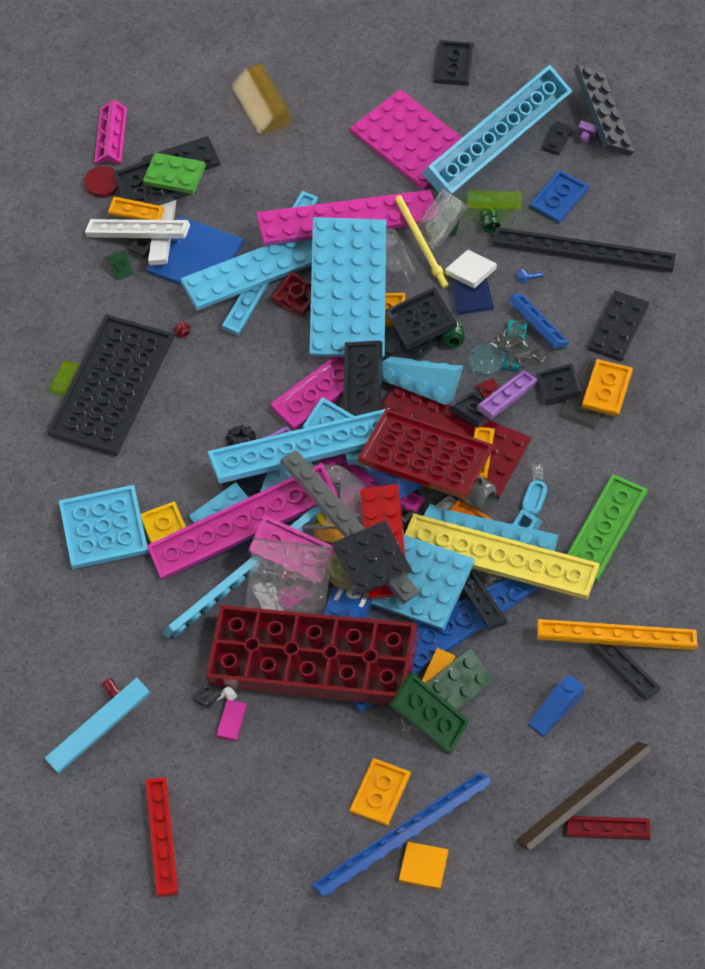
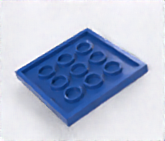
[147,216,244,286]

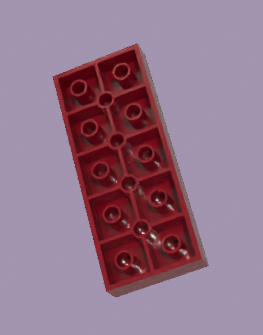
[206,605,419,705]

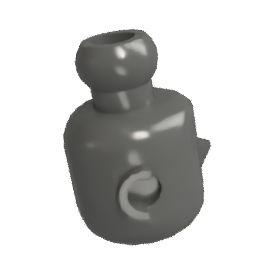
[458,476,496,511]

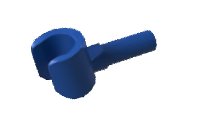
[517,269,544,283]

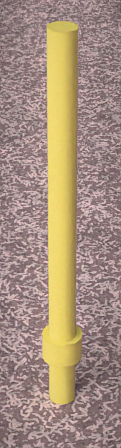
[395,195,449,289]

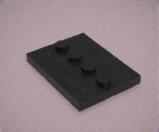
[114,149,196,206]

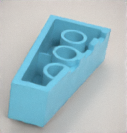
[382,357,463,405]

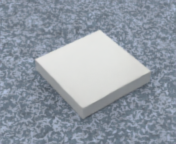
[445,250,497,288]

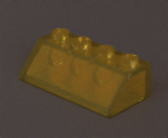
[231,63,291,136]

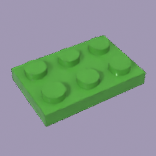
[143,153,206,194]

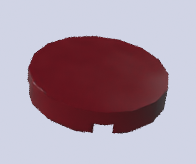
[85,166,119,198]

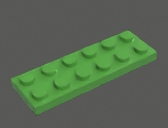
[567,474,648,583]

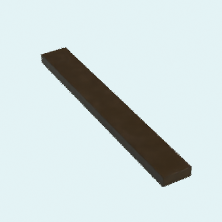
[516,741,652,850]

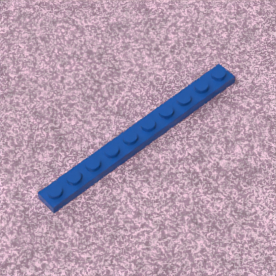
[311,771,492,897]

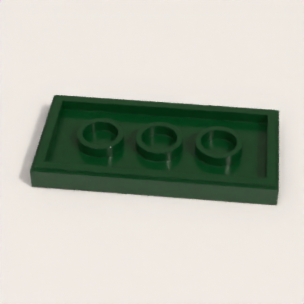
[390,672,469,754]

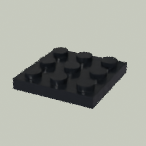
[385,287,458,350]
[332,520,412,596]

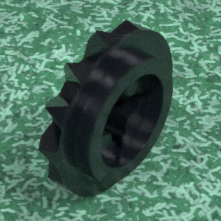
[226,424,256,446]

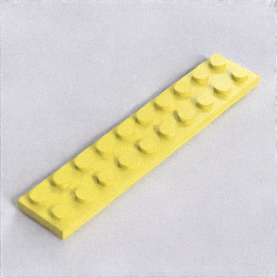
[405,513,600,600]

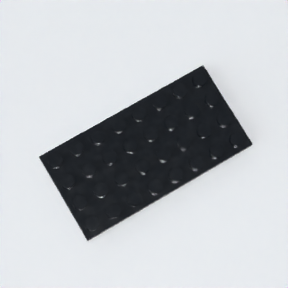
[47,314,174,456]

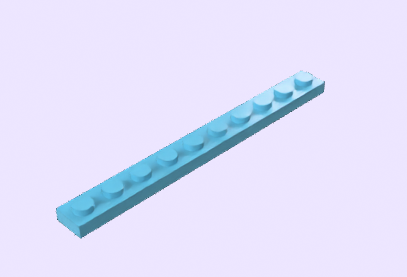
[222,191,318,336]

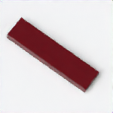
[566,816,650,840]

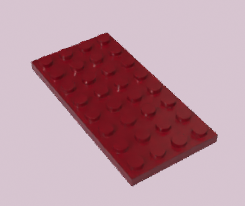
[381,385,531,499]

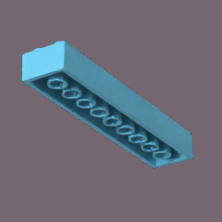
[422,65,572,200]

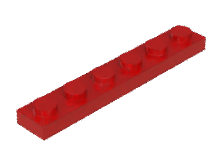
[146,777,179,897]

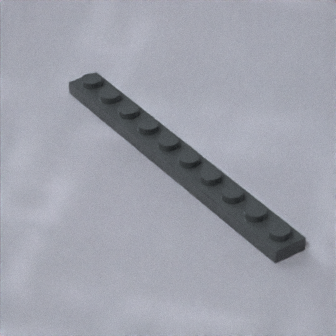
[280,450,420,605]

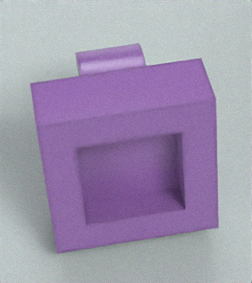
[579,121,598,143]

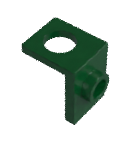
[105,250,133,280]

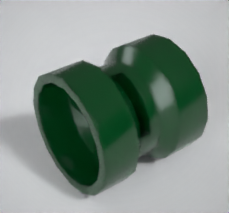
[480,208,501,233]

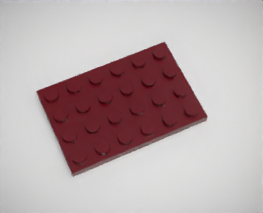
[358,408,493,500]

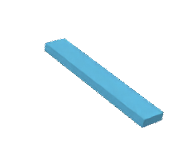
[45,678,151,774]

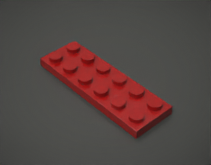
[360,484,408,600]

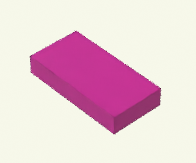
[217,699,247,742]

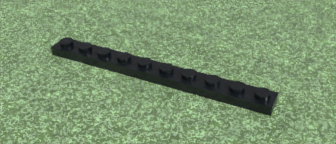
[493,227,676,272]

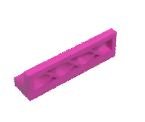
[94,100,127,165]

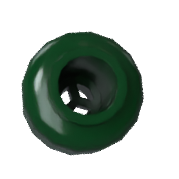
[441,321,465,348]

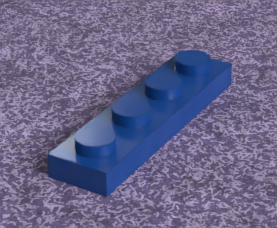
[508,294,569,348]

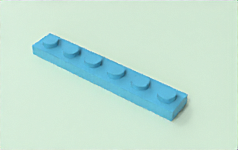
[443,510,559,551]

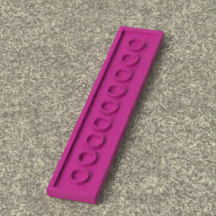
[256,190,438,246]
[147,463,339,580]

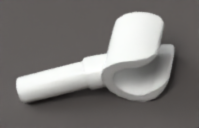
[216,687,237,701]

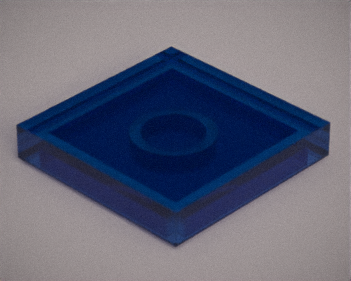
[451,278,494,315]

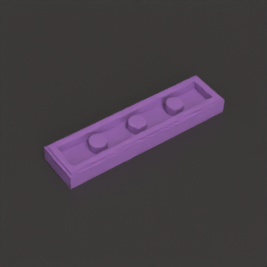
[476,370,538,420]

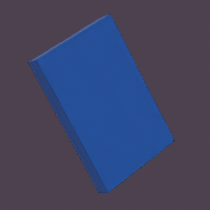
[529,169,589,224]

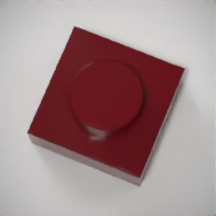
[477,378,499,399]

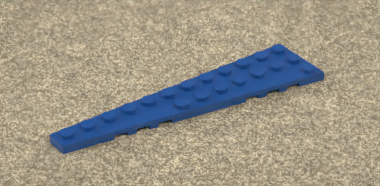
[353,578,540,713]

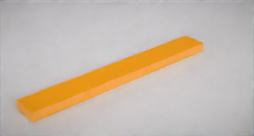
[537,619,697,650]

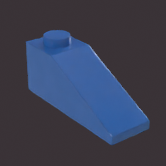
[528,675,584,737]

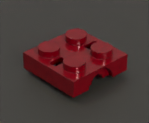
[272,271,311,317]

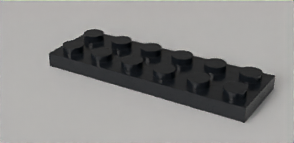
[574,64,634,156]

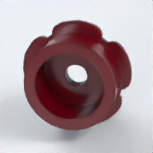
[174,321,191,338]

